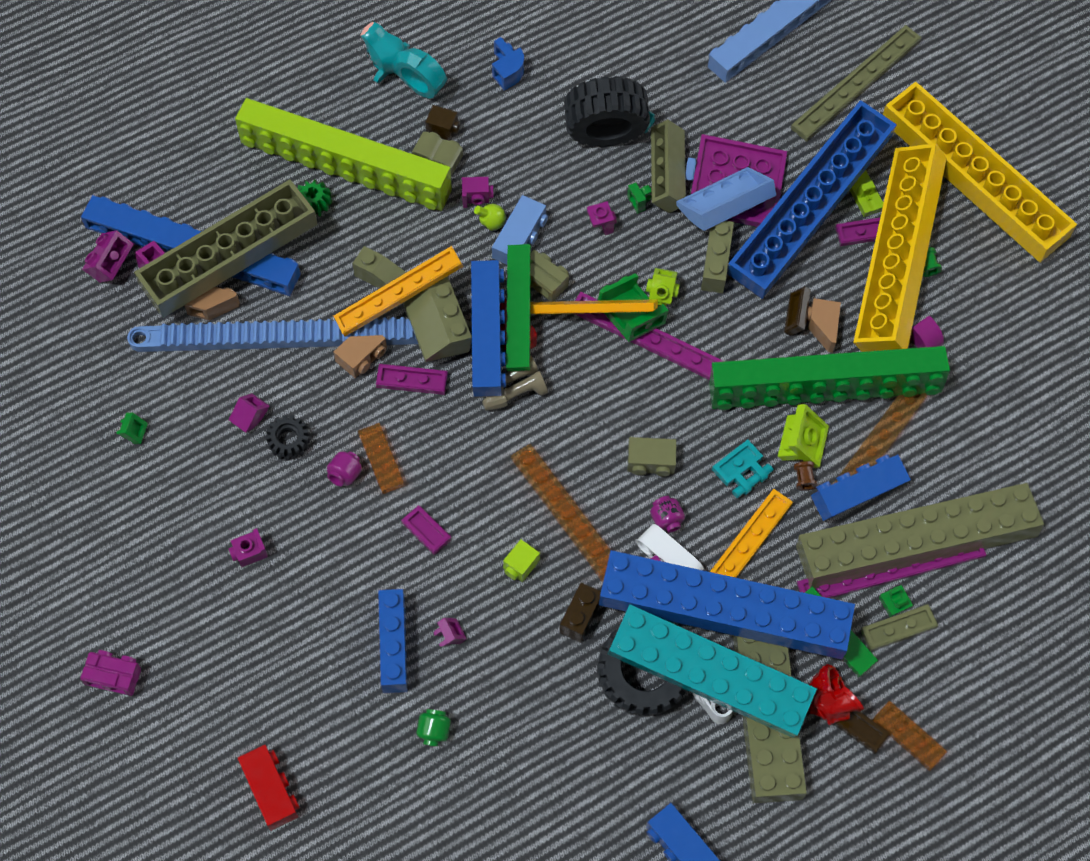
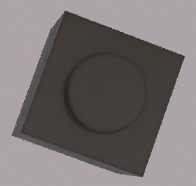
[425,105,460,141]

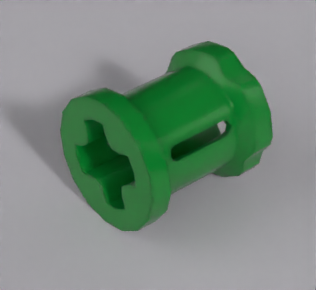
[923,247,942,277]

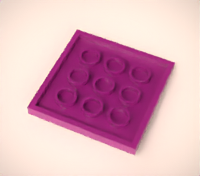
[690,134,787,227]

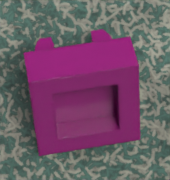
[434,617,467,647]

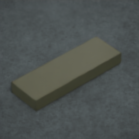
[860,604,938,652]

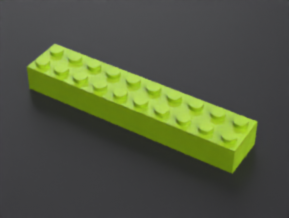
[235,98,452,211]

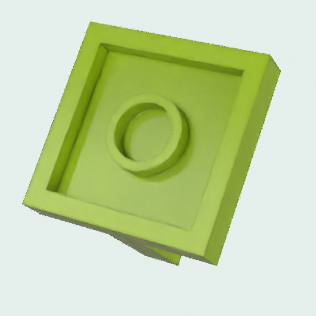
[778,404,829,468]

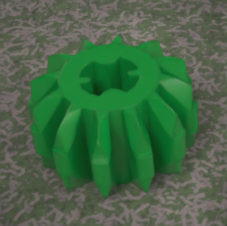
[297,179,332,217]

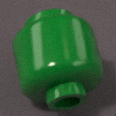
[416,709,451,746]

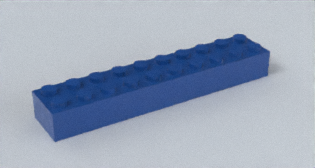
[727,100,897,299]
[599,550,855,659]

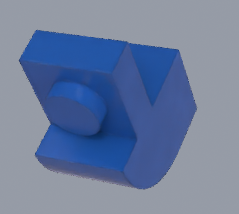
[492,37,524,91]

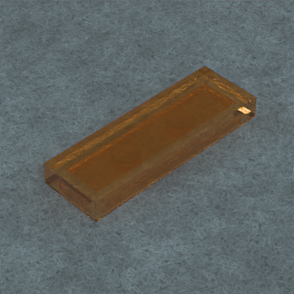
[358,423,404,494]
[872,701,947,771]

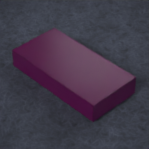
[401,505,451,555]

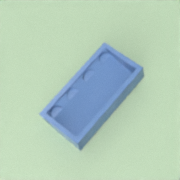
[676,167,776,231]

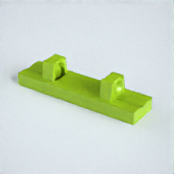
[850,170,883,217]

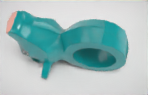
[360,22,447,99]

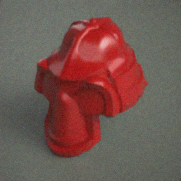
[807,664,865,725]

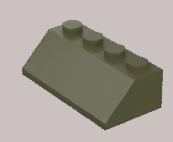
[403,276,472,362]

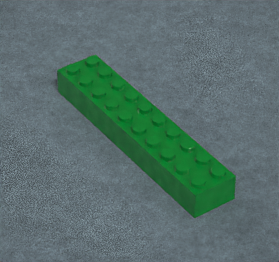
[709,346,950,410]

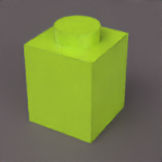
[503,539,540,582]

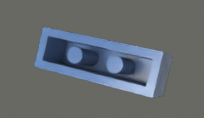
[492,195,548,265]

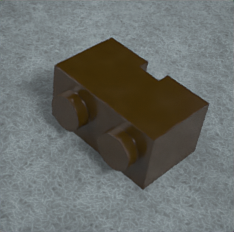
[559,582,601,643]

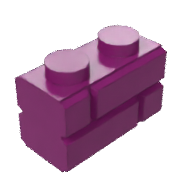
[80,650,141,696]

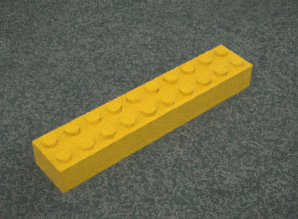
[883,82,1077,263]
[853,143,947,352]

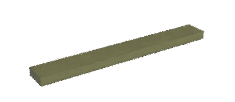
[791,25,922,142]

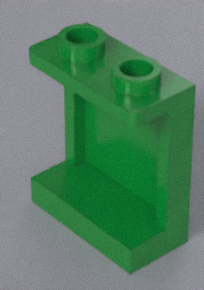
[598,273,669,342]

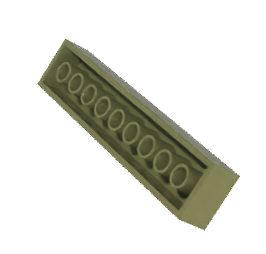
[796,483,1044,589]

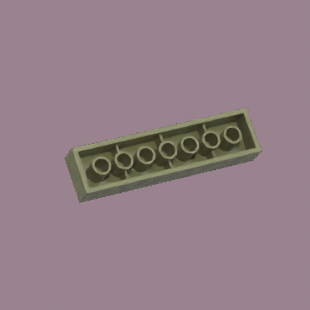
[134,179,318,318]
[733,635,807,804]

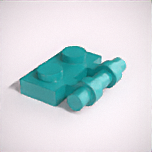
[712,439,774,498]

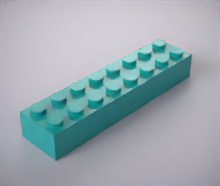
[608,604,817,738]

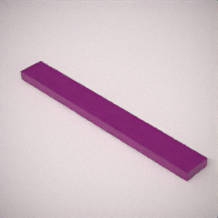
[573,292,725,380]
[796,548,986,598]

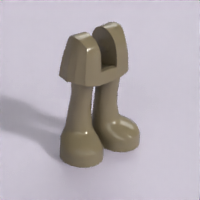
[482,355,548,411]

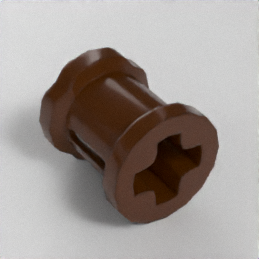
[794,461,818,491]

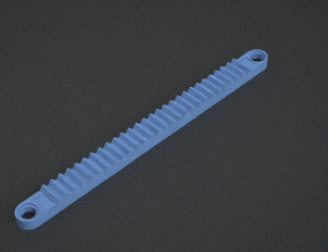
[127,317,418,352]

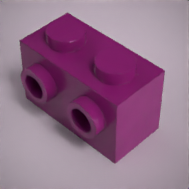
[82,230,134,283]

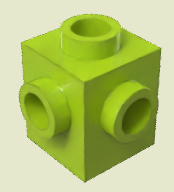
[646,268,680,305]

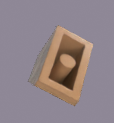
[806,298,841,353]

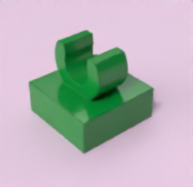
[627,182,652,214]
[116,412,148,444]
[879,585,913,617]

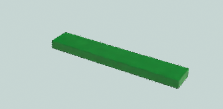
[506,244,531,371]

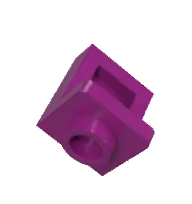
[587,201,617,235]

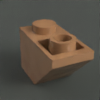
[184,287,240,320]
[333,335,387,378]

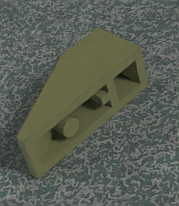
[352,246,406,289]

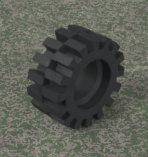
[266,415,310,461]

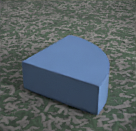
[685,157,697,181]

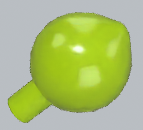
[474,204,506,231]

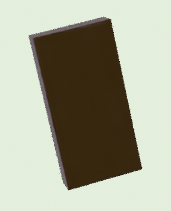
[784,286,811,336]
[834,711,890,754]

